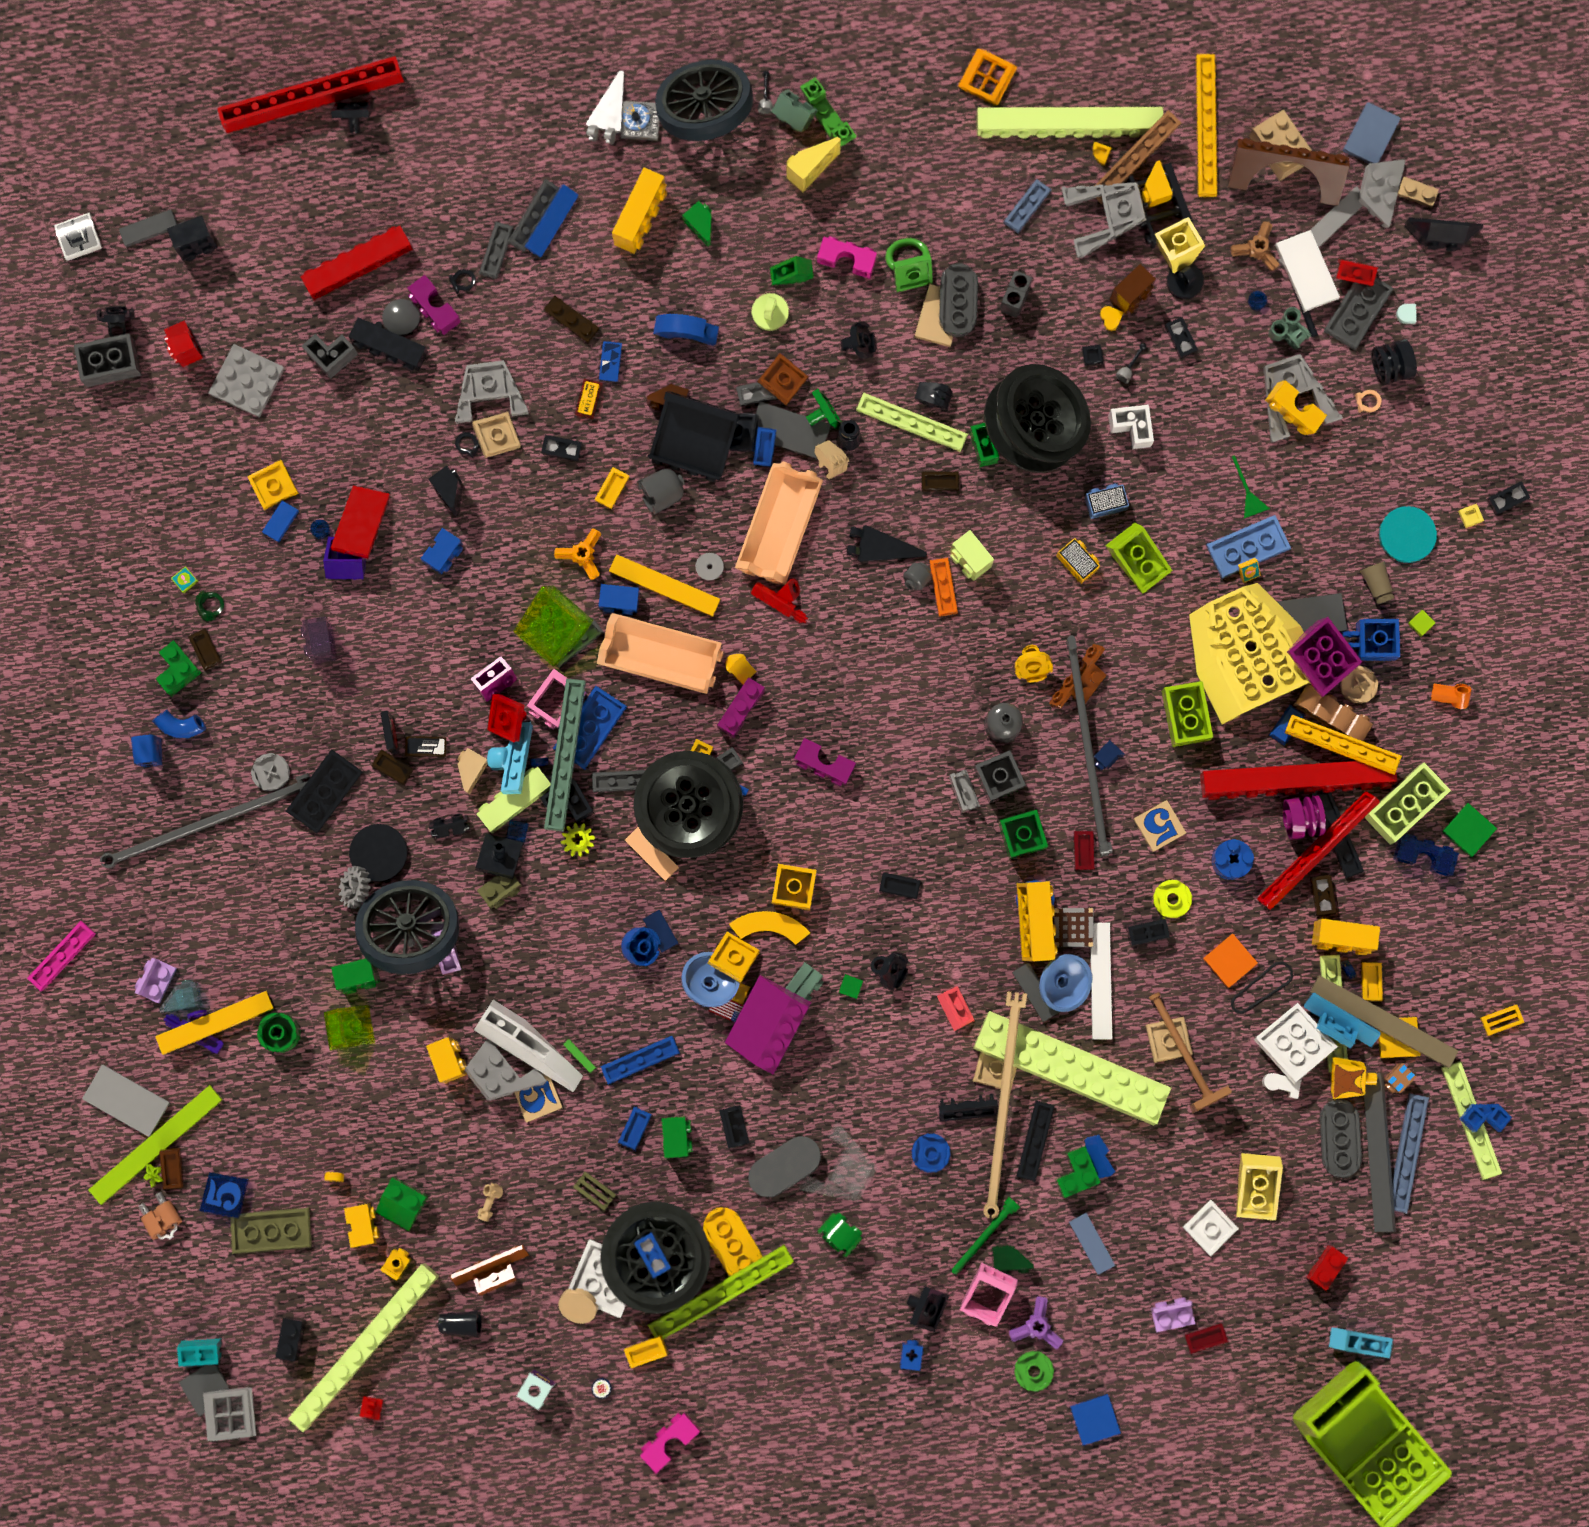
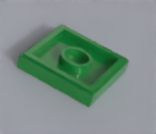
[1442,803,1497,857]

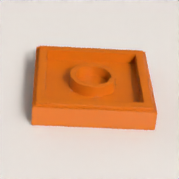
[1203,934,1258,988]

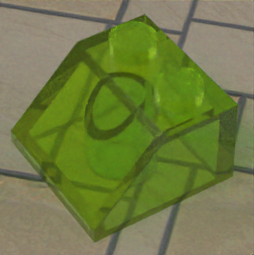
[324,1005,375,1051]

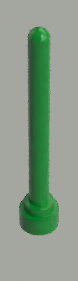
[952,1197,1020,1275]

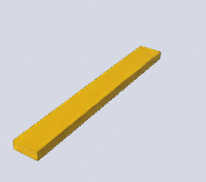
[1196,54,1217,197]

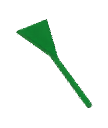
[1232,455,1270,519]

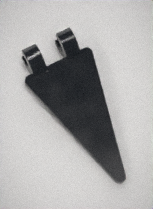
[846,525,927,562]

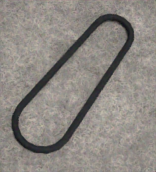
[1231,962,1293,1014]

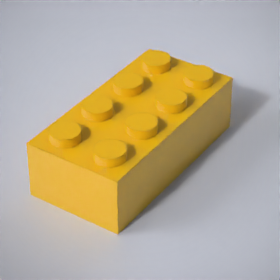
[612,168,667,254]
[1017,881,1057,961]

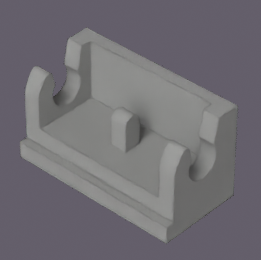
[949,770,980,813]

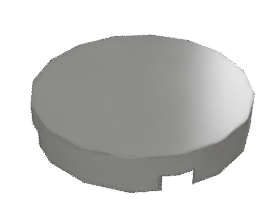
[251,753,290,792]

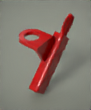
[751,578,808,623]

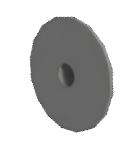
[696,553,724,580]

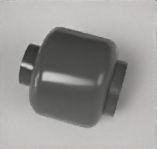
[903,562,931,591]

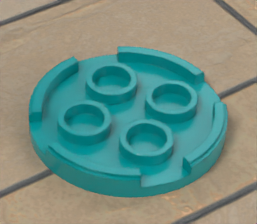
[1379,506,1437,563]

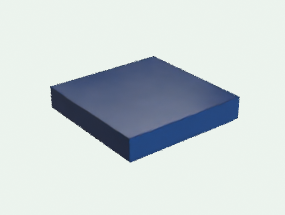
[1070,1394,1121,1446]

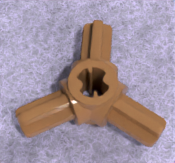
[1231,222,1279,271]

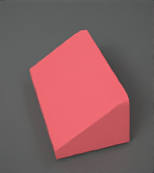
[937,986,975,1031]

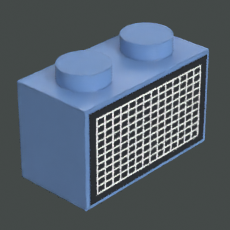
[1085,484,1129,519]

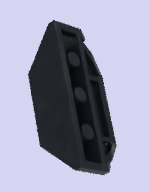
[1405,217,1483,252]

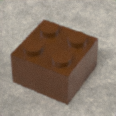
[1109,264,1156,316]

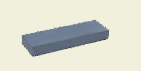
[1003,179,1051,233]
[1069,1213,1115,1275]

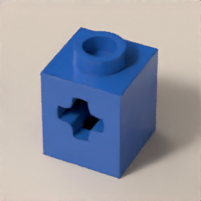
[900,1340,923,1371]

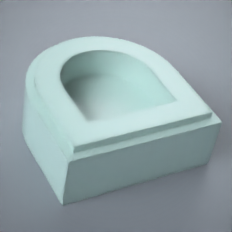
[1396,304,1416,324]

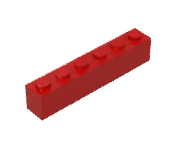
[300,225,413,301]

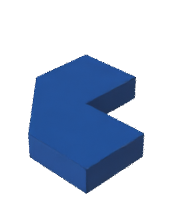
[1459,1104,1512,1132]

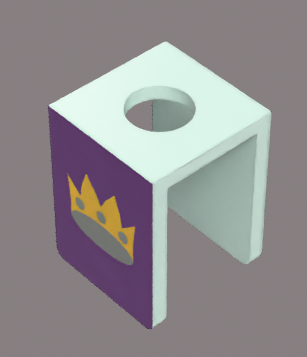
[517,1370,556,1410]

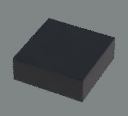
[1082,344,1103,366]

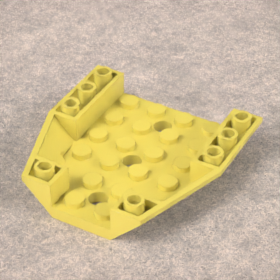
[1189,583,1311,725]

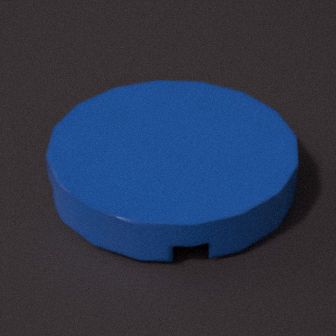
[912,1134,950,1173]

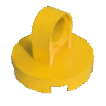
[1014,645,1053,683]

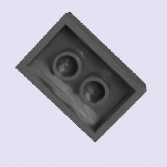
[74,333,142,387]

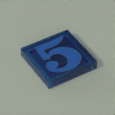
[199,1172,249,1219]

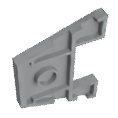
[455,360,529,424]
[464,1039,547,1101]

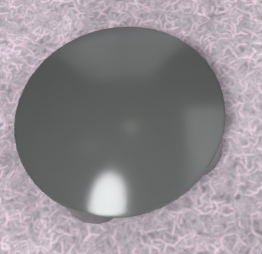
[382,299,420,335]

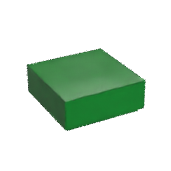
[839,974,863,999]

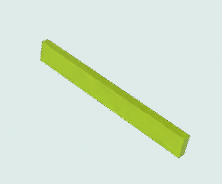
[89,1085,223,1205]
[648,1244,795,1339]

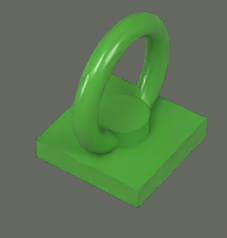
[885,238,933,292]

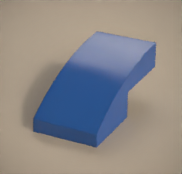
[1085,1135,1115,1178]

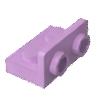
[135,958,177,1004]
[1151,1297,1195,1332]

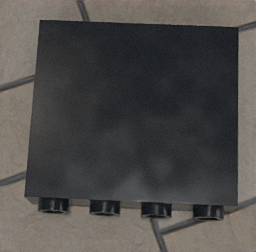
[647,391,741,482]

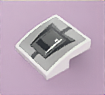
[54,213,102,261]

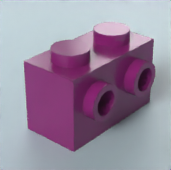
[471,656,517,702]

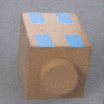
[1384,1063,1416,1094]

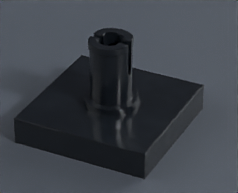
[331,101,374,133]
[475,834,523,879]
[907,1286,950,1332]

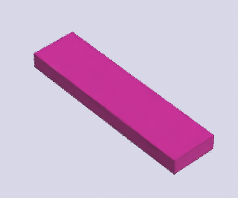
[27,921,96,991]

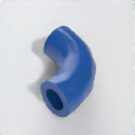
[152,709,206,738]

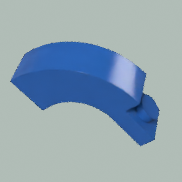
[653,314,719,346]

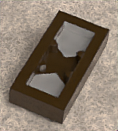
[1310,875,1337,916]

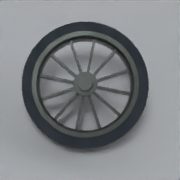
[655,60,753,141]
[355,880,459,974]

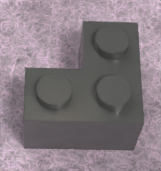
[302,334,358,379]

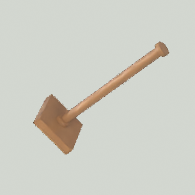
[1149,992,1232,1113]

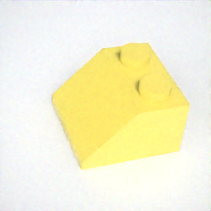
[1155,217,1205,274]

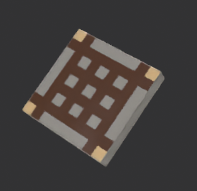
[1054,908,1094,947]

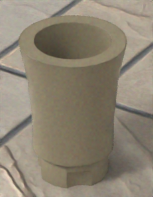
[1360,561,1394,605]

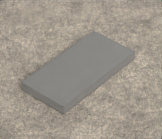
[82,1065,171,1137]

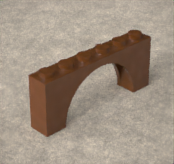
[1228,138,1350,206]

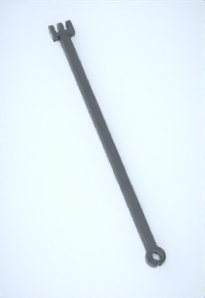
[1066,635,1112,857]
[100,773,310,869]

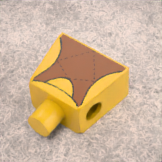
[1331,1057,1377,1099]

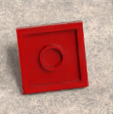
[487,693,527,742]

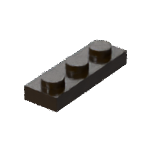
[543,295,599,343]

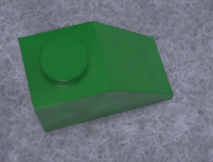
[682,201,712,247]
[770,256,814,285]

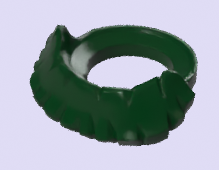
[195,590,224,622]

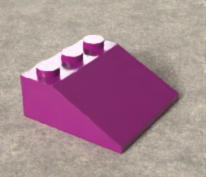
[1287,617,1362,697]

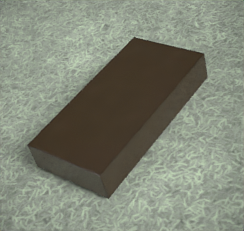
[921,472,959,491]
[188,628,222,670]
[371,749,414,785]

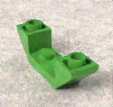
[800,77,857,147]

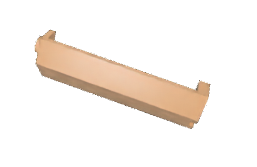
[735,462,823,585]
[597,613,723,694]

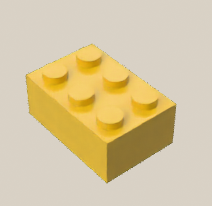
[1312,919,1380,955]

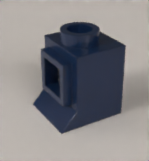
[1094,740,1126,771]

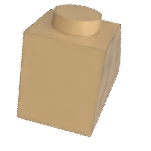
[457,748,488,795]

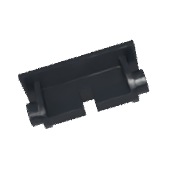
[429,813,470,839]

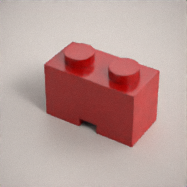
[1306,1245,1348,1291]

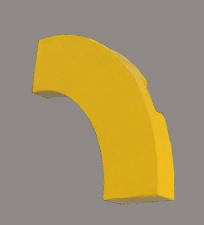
[729,911,810,945]

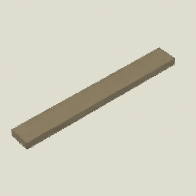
[1309,975,1458,1068]

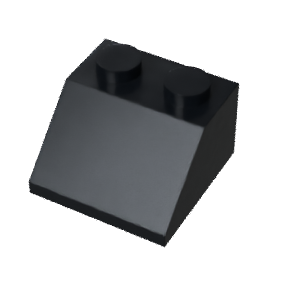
[429,466,463,517]

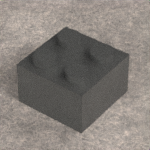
[973,750,1026,803]

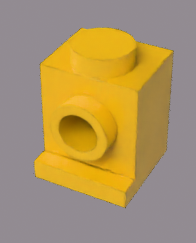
[380,1248,412,1281]

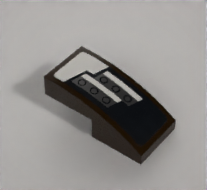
[405,736,446,757]

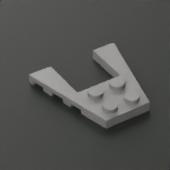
[1061,183,1147,259]
[1264,354,1343,443]

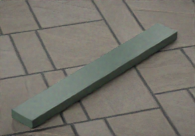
[544,678,586,832]

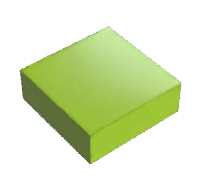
[1408,610,1436,637]

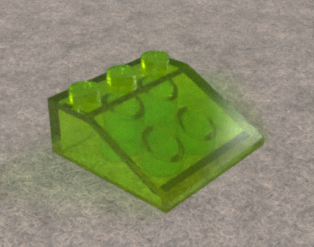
[513,585,594,667]

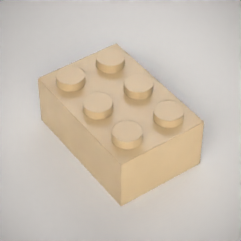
[1249,110,1312,181]

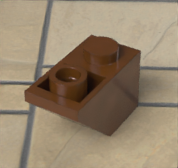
[646,384,690,410]

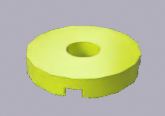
[1153,880,1192,918]

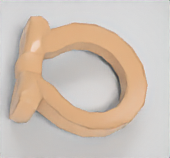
[1355,390,1381,413]

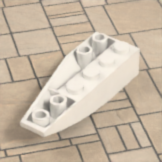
[474,1000,583,1092]

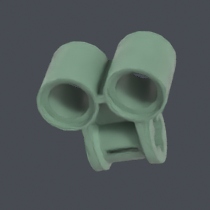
[1268,307,1311,350]

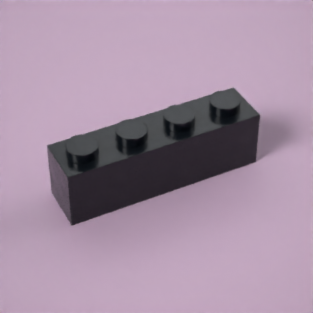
[349,317,428,372]

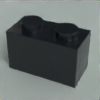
[275,1317,306,1362]

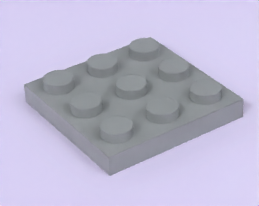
[208,344,285,418]

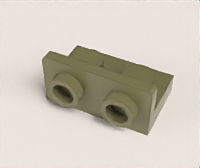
[477,875,522,909]

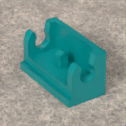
[177,1338,222,1367]

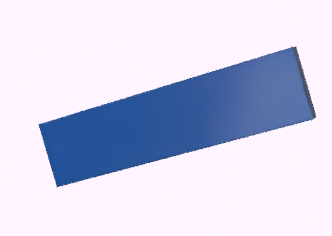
[524,184,579,257]
[601,1036,680,1085]

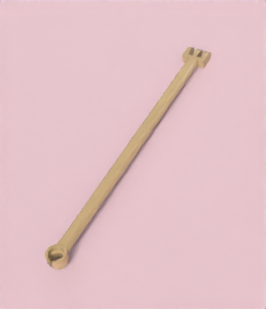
[983,991,1027,1219]

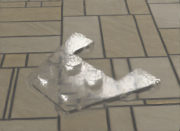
[798,1122,878,1202]

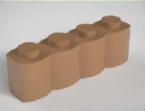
[1293,684,1373,741]

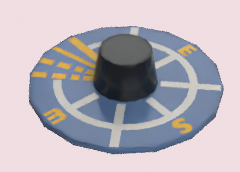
[622,104,650,130]

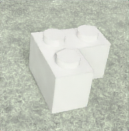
[1108,405,1154,449]

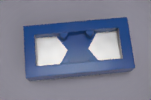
[634,1233,671,1278]

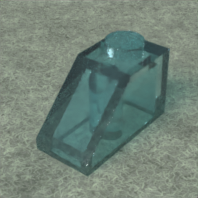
[160,980,203,1014]

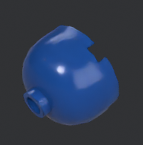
[621,927,660,966]

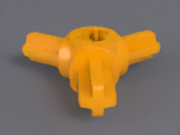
[554,529,601,580]

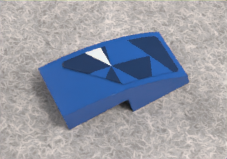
[599,341,622,382]

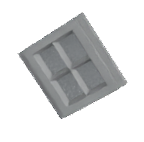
[203,1387,256,1441]

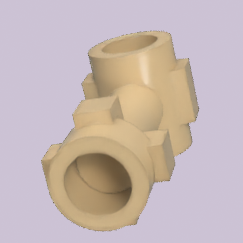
[477,1183,503,1221]

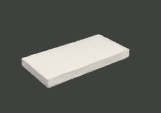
[1275,230,1340,312]

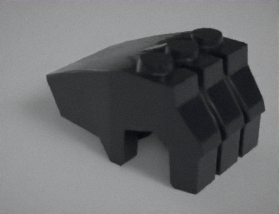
[914,382,953,411]

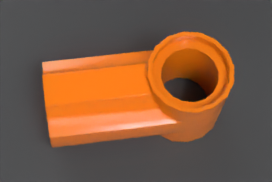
[1431,684,1472,709]

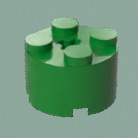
[257,1013,301,1053]
[817,1212,863,1258]

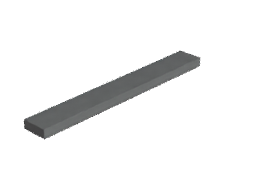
[1364,1073,1396,1232]

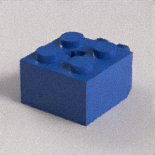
[1343,619,1400,661]

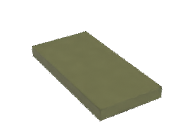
[230,1207,312,1254]

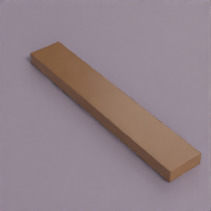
[1095,110,1182,205]

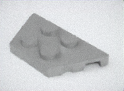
[1358,160,1406,228]

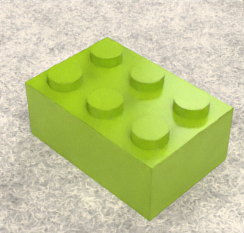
[1161,681,1213,747]

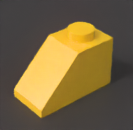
[1142,160,1173,208]

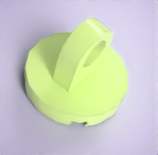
[752,293,789,331]

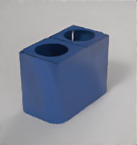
[131,735,162,767]

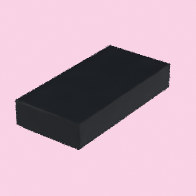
[879,872,921,900]

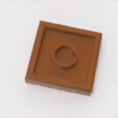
[757,353,809,405]

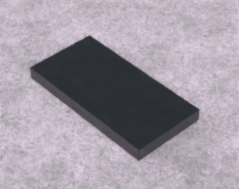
[286,749,363,834]

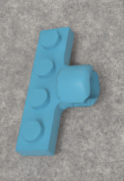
[487,722,533,794]

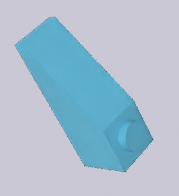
[1329,1327,1393,1358]

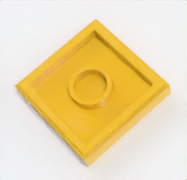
[247,460,298,510]
[707,932,760,983]
[1378,1017,1420,1058]

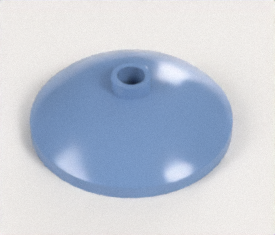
[681,952,739,1007]
[1040,954,1092,1012]

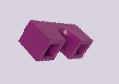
[407,275,461,335]
[717,677,765,738]
[794,738,856,787]

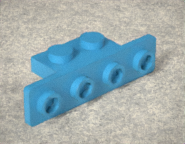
[1304,993,1381,1048]

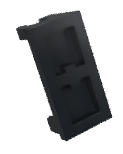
[1124,916,1170,946]
[719,1105,749,1149]

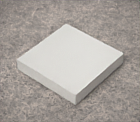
[1183,1200,1239,1256]

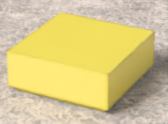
[1458,504,1484,528]

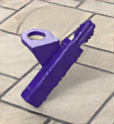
[163,1010,224,1054]

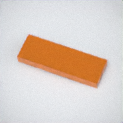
[929,558,958,616]

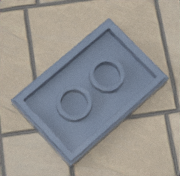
[1343,102,1401,164]

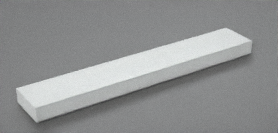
[1090,923,1112,1040]

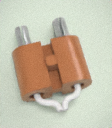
[139,1192,182,1240]

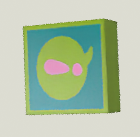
[171,566,199,593]

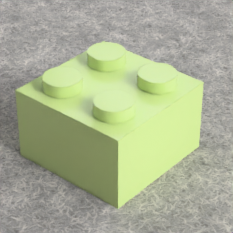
[950,530,994,581]

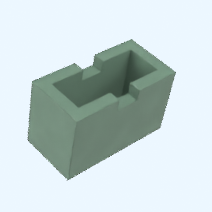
[771,89,818,132]

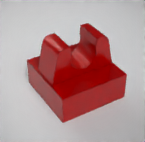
[359,1396,384,1420]

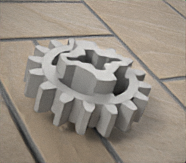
[339,866,371,909]

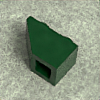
[991,1245,1034,1274]

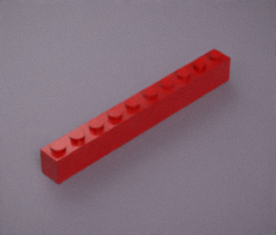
[217,56,404,133]
[1200,761,1397,800]

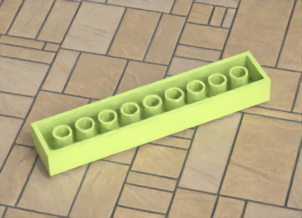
[973,1011,1171,1126]

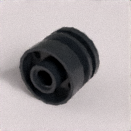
[1371,339,1417,385]

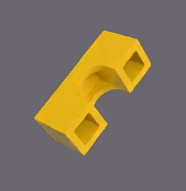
[1265,380,1327,435]

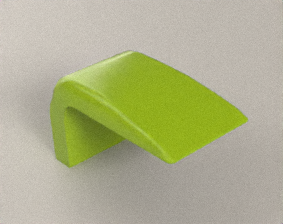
[1293,1361,1452,1527]

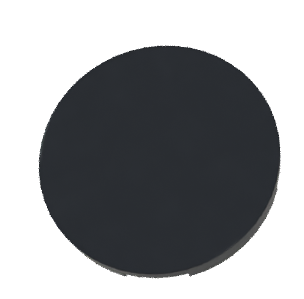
[349,824,408,882]

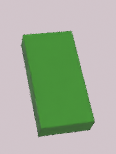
[563,1039,597,1073]

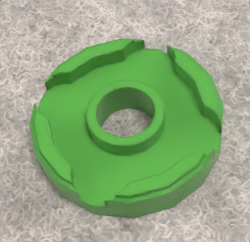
[1014,1351,1054,1392]

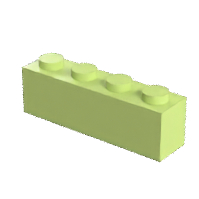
[477,767,551,834]

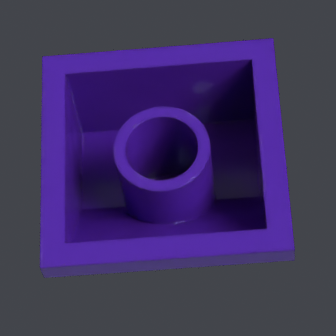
[323,537,366,580]

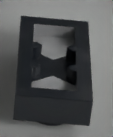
[1165,317,1198,359]
[541,435,582,462]
[1487,481,1531,515]

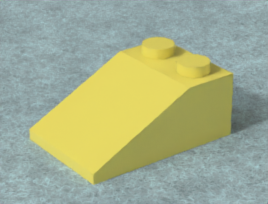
[786,137,841,192]
[1236,1153,1283,1220]

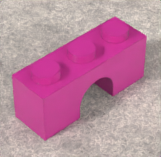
[817,237,877,279]
[640,1412,701,1474]

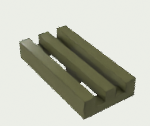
[573,1171,616,1211]

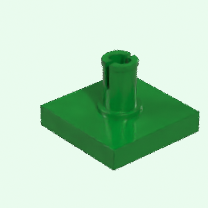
[806,389,842,430]

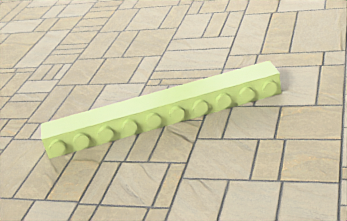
[977,107,1163,138]
[288,1263,439,1432]

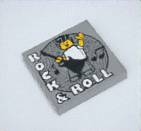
[621,101,659,141]

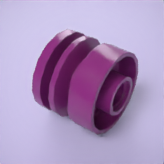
[1283,795,1326,840]

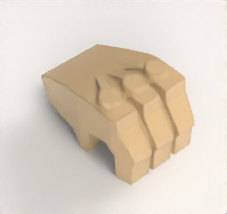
[814,440,849,479]

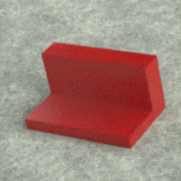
[1336,258,1378,286]

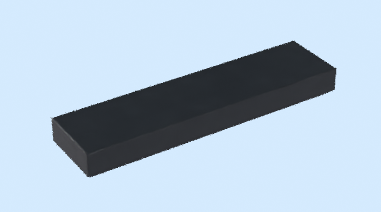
[1016,1100,1055,1182]

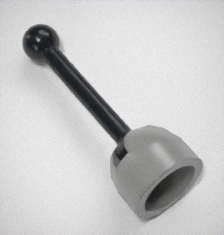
[758,70,773,114]
[1115,343,1147,384]

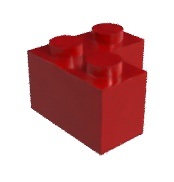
[164,320,203,367]

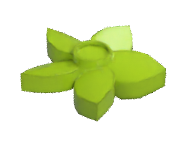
[143,1164,163,1188]

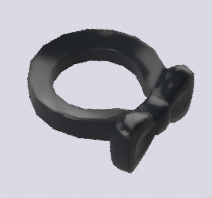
[449,269,476,294]
[455,432,481,458]

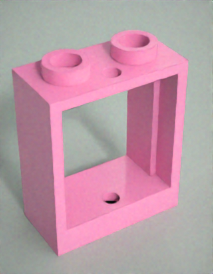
[527,669,586,730]
[960,1263,1018,1327]

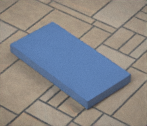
[1206,515,1291,579]

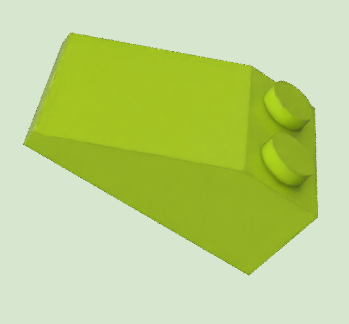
[1105,523,1173,594]

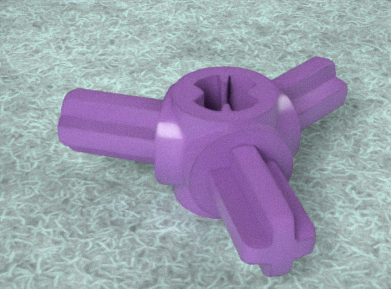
[1009,1296,1063,1349]

